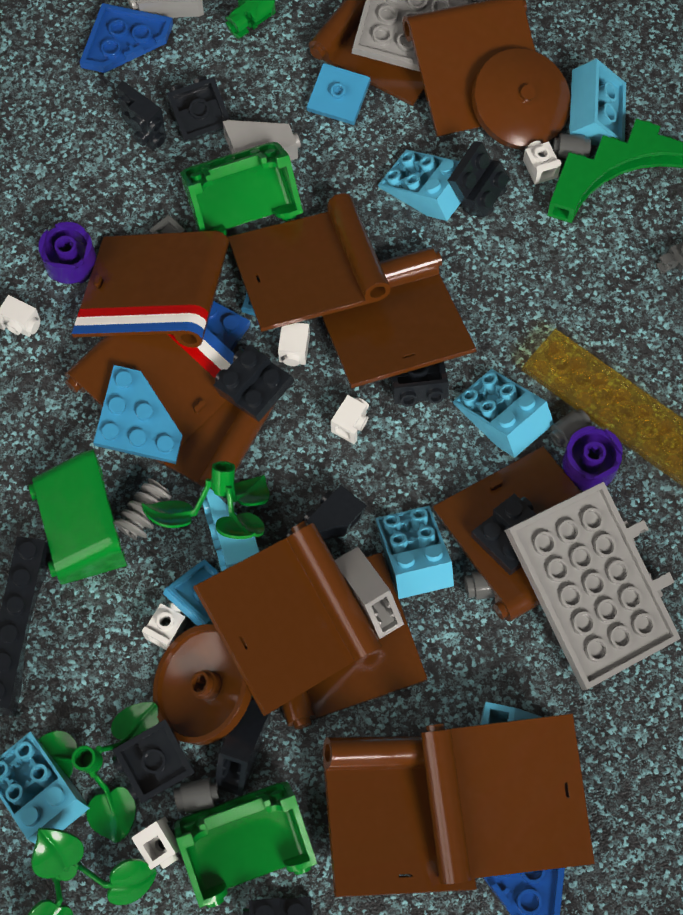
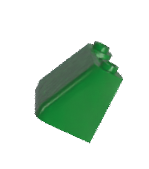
[180,142,303,235]
[28,449,127,585]
[174,782,317,908]

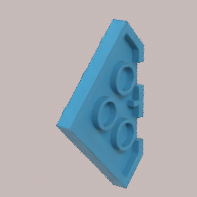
[93,365,182,464]

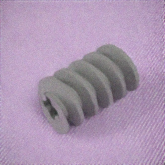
[114,478,174,540]

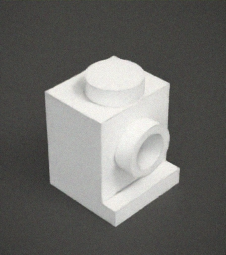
[523,141,561,185]
[0,295,41,337]
[331,395,369,445]
[142,603,188,650]
[132,817,180,870]

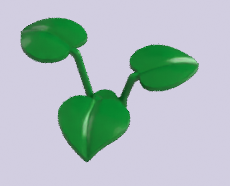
[142,461,270,539]
[38,702,160,843]
[28,828,157,915]

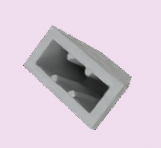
[127,0,204,18]
[223,120,301,161]
[335,547,404,639]

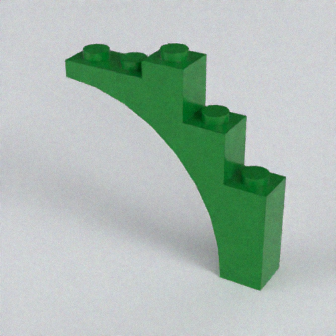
[547,119,683,223]

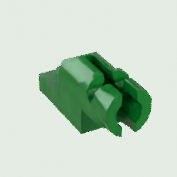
[225,0,276,39]

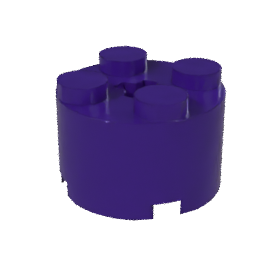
[38,222,96,284]
[562,426,623,491]

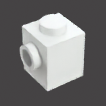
[278,323,310,366]

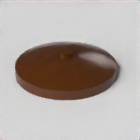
[472,48,571,150]
[153,624,252,745]

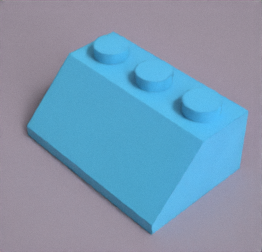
[569,58,626,146]

